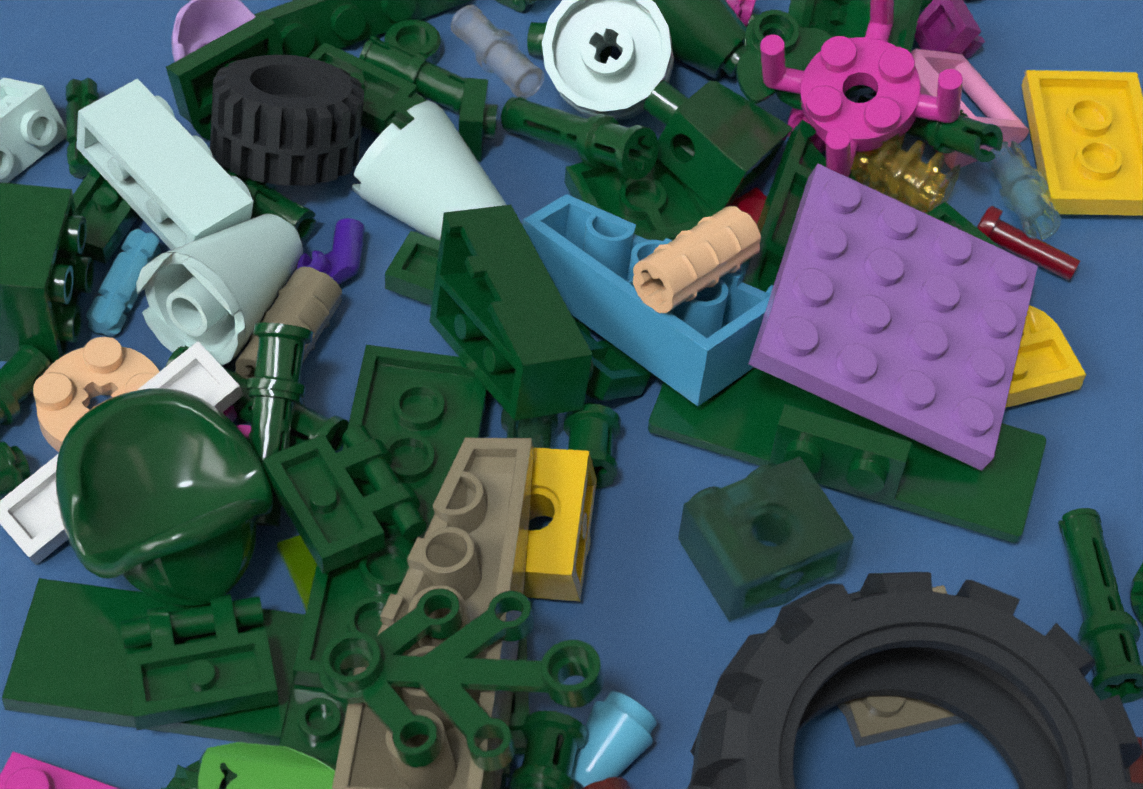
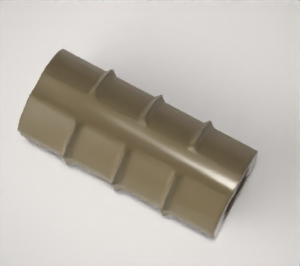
[235,267,342,379]

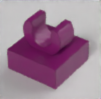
[915,0,985,58]

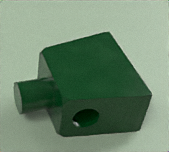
[643,80,793,212]

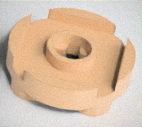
[33,337,160,452]

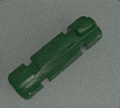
[65,77,99,179]

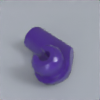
[296,218,365,285]

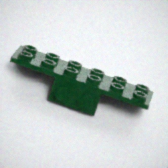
[648,367,1047,543]

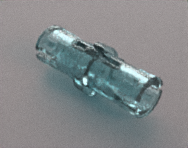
[987,141,1061,240]

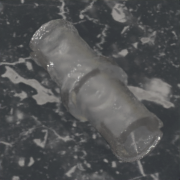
[451,5,544,98]

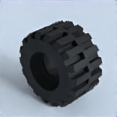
[210,55,364,186]

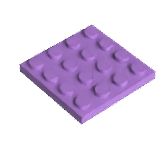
[749,164,1038,471]

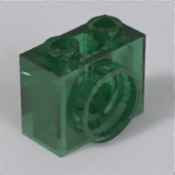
[678,456,854,622]

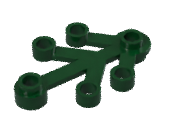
[318,588,604,771]

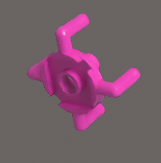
[760,0,963,177]

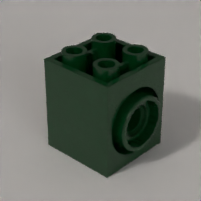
[0,182,94,366]

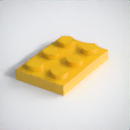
[1021,70,1143,216]

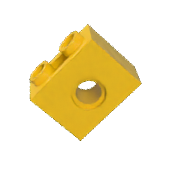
[523,448,597,601]

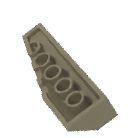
[332,438,534,789]

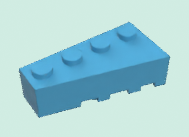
[522,194,773,406]

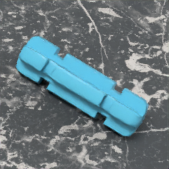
[86,229,161,337]

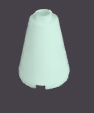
[352,100,507,241]
[136,214,303,366]

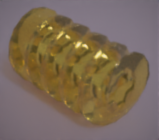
[850,132,961,214]

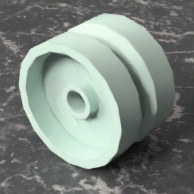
[542,0,674,120]

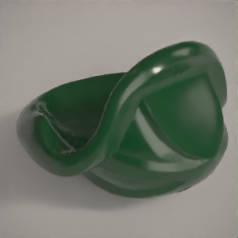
[56,388,273,606]

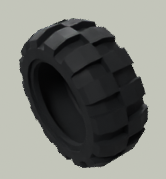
[687,572,1143,789]

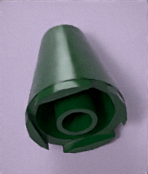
[652,0,746,79]

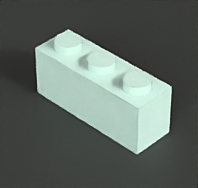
[77,78,253,250]

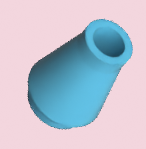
[571,691,657,789]

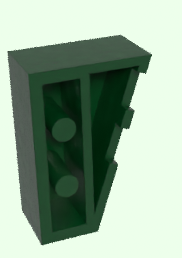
[429,205,593,421]

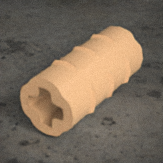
[633,206,761,313]

